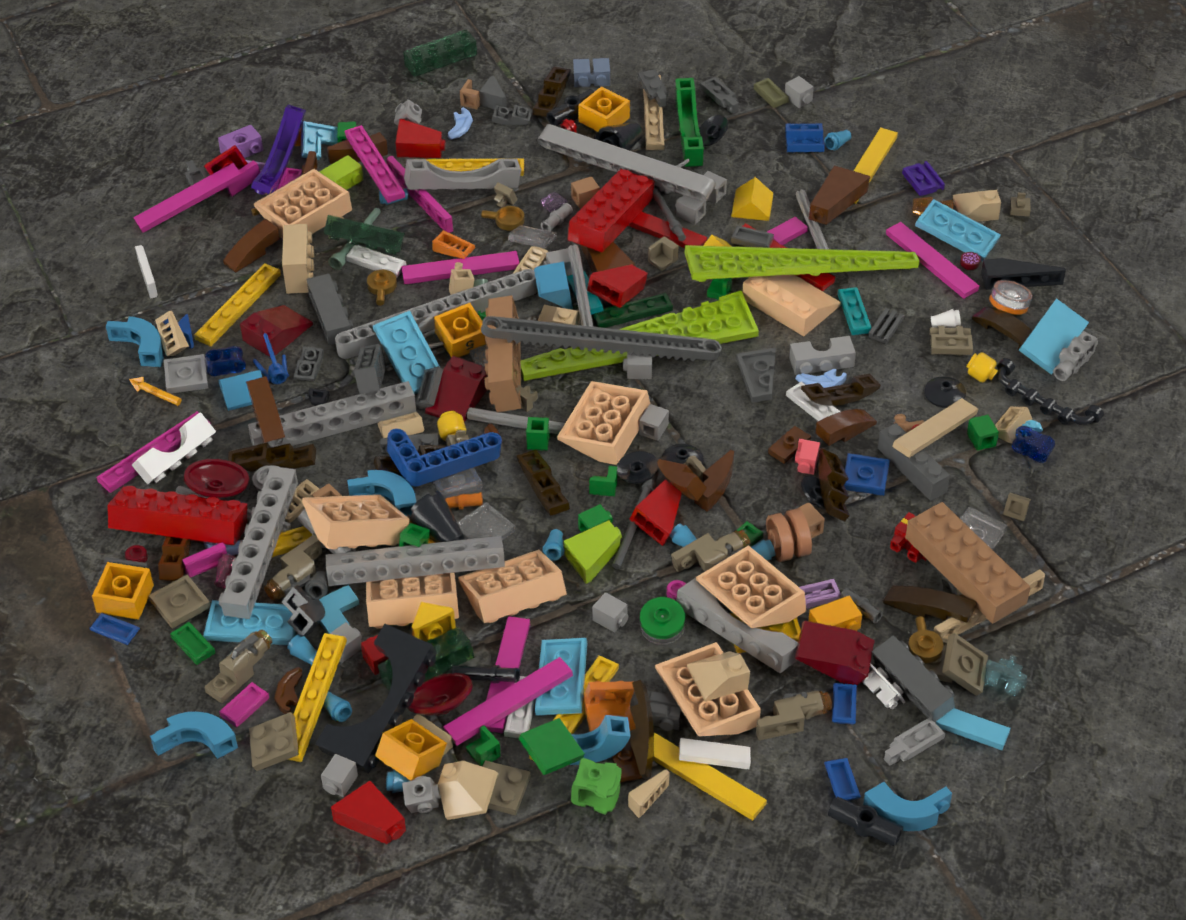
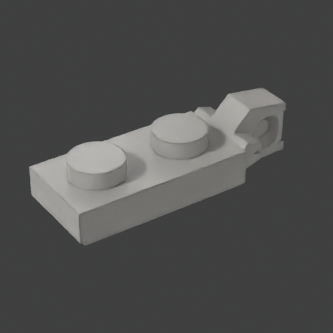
[884,718,945,766]

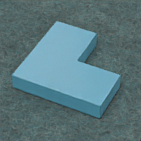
[301,121,338,160]
[319,585,359,634]

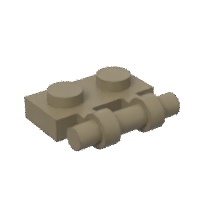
[929,325,973,355]

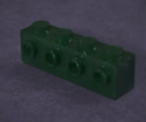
[403,29,477,77]
[324,214,405,255]
[378,627,475,691]

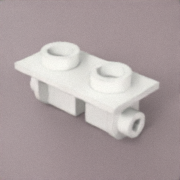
[862,664,905,709]

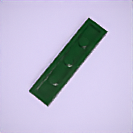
[592,293,673,328]

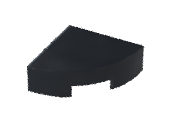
[309,388,330,406]

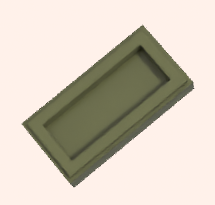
[753,78,789,108]

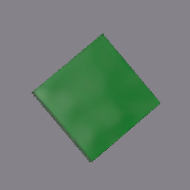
[519,718,585,775]

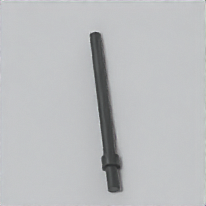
[653,185,686,241]
[612,470,659,569]

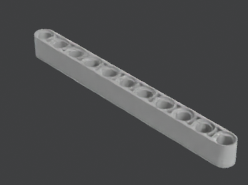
[537,124,716,202]
[335,269,538,359]

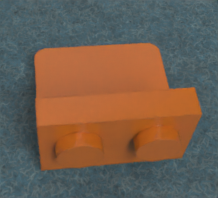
[583,681,636,732]

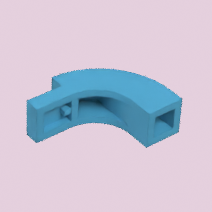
[106,316,164,367]
[347,470,416,517]
[150,712,238,759]
[570,715,630,765]
[863,782,952,831]

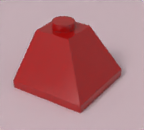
[204,145,248,191]

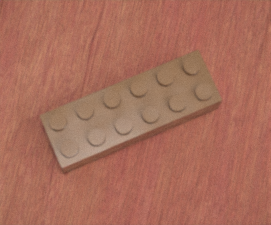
[485,295,521,412]
[906,502,1030,624]

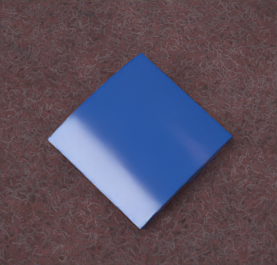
[785,123,825,152]

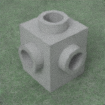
[394,99,422,126]
[402,776,441,813]

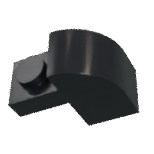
[282,585,325,637]

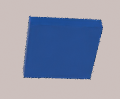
[844,453,890,496]

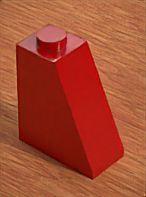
[395,119,446,158]
[587,264,648,308]
[630,479,682,546]
[331,781,406,844]

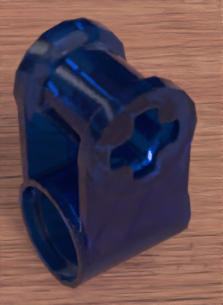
[205,346,246,376]
[1012,426,1055,463]

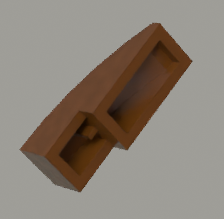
[327,132,388,164]
[223,219,280,273]
[246,376,285,443]
[816,409,877,446]
[694,450,734,512]
[657,459,707,501]
[158,536,191,580]

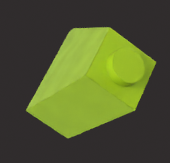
[564,520,622,584]

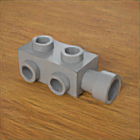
[1053,331,1098,381]

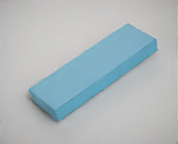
[936,708,1011,750]

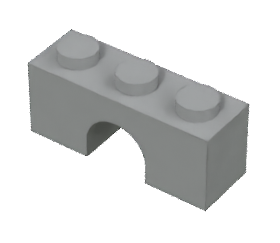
[675,171,727,225]
[789,336,856,375]

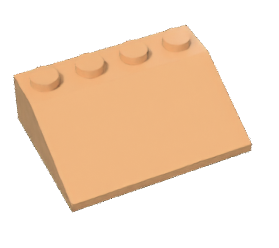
[254,169,352,239]
[743,275,841,336]
[557,381,650,465]
[302,495,409,549]
[696,545,806,628]
[458,550,567,623]
[366,573,459,628]
[655,642,761,736]

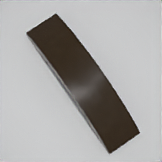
[972,307,1032,350]
[801,373,881,406]

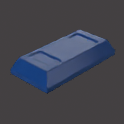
[89,613,140,645]
[832,683,857,725]
[824,758,861,801]

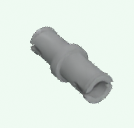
[541,203,573,233]

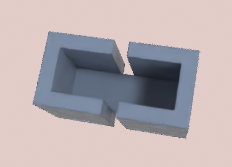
[573,58,610,87]

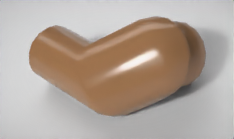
[894,414,924,433]

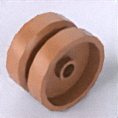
[766,508,812,562]

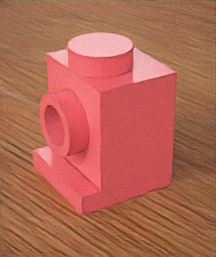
[795,439,820,475]

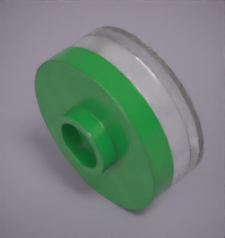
[640,597,685,645]

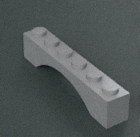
[404,159,521,190]
[676,578,798,673]

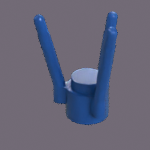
[253,333,289,384]

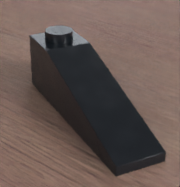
[981,258,1066,290]

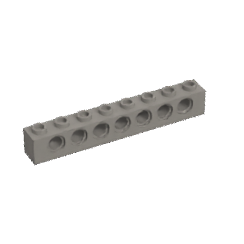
[248,381,416,448]
[219,466,298,619]
[326,536,505,586]

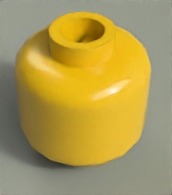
[966,352,998,383]
[437,411,466,441]

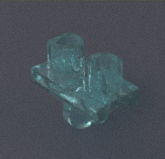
[985,655,1027,696]

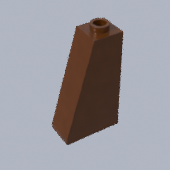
[809,165,870,225]
[580,242,635,273]

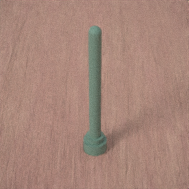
[328,208,381,270]

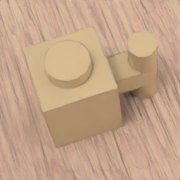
[449,262,474,295]

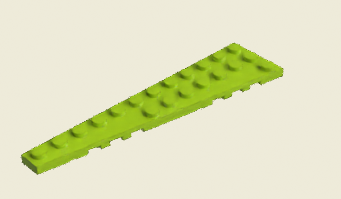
[684,245,919,282]
[521,291,759,381]

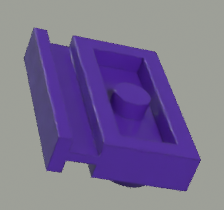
[902,161,945,196]

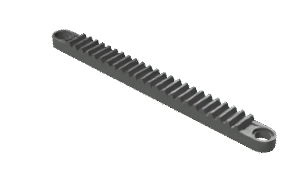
[481,316,722,361]

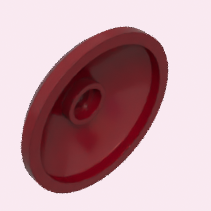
[184,459,249,499]
[406,673,473,716]

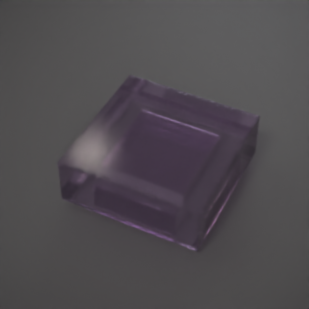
[540,191,567,212]

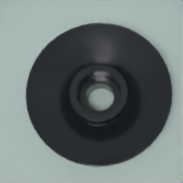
[699,115,728,146]
[924,376,966,408]
[661,444,704,465]
[616,451,659,483]
[801,476,826,510]

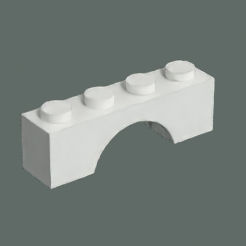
[132,412,216,485]

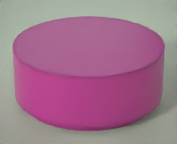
[666,580,686,601]

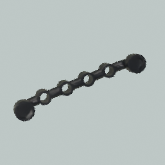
[997,358,1104,425]

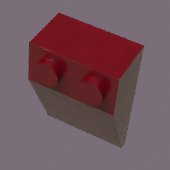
[240,305,313,358]
[425,356,488,422]
[795,621,875,685]

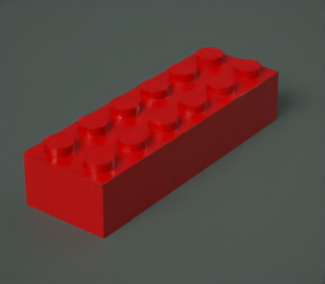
[568,169,655,253]
[108,486,247,546]

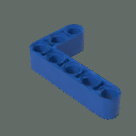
[387,429,502,487]

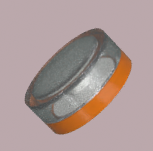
[989,280,1033,315]

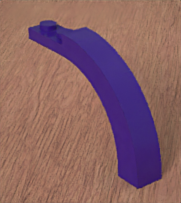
[251,104,306,195]

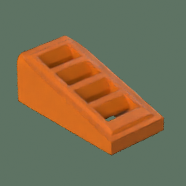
[432,230,475,259]

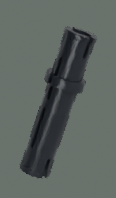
[451,665,520,684]

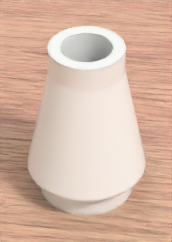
[931,309,961,328]

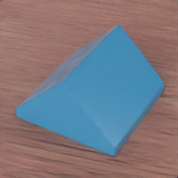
[534,261,573,310]
[218,370,262,411]

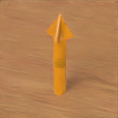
[129,377,181,406]

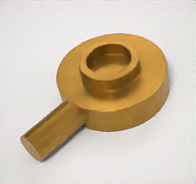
[481,206,524,231]
[367,269,397,306]
[908,616,943,663]

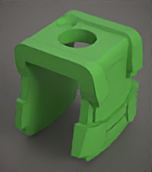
[571,758,621,815]

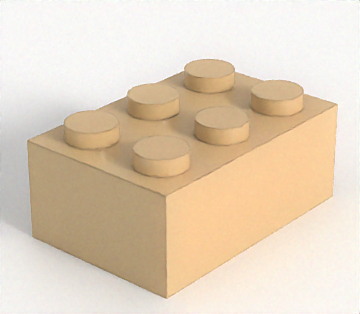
[282,224,314,294]

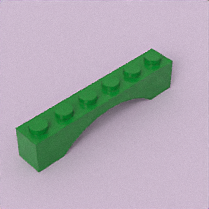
[675,78,704,167]

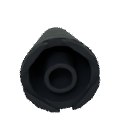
[594,122,643,151]
[407,491,465,543]

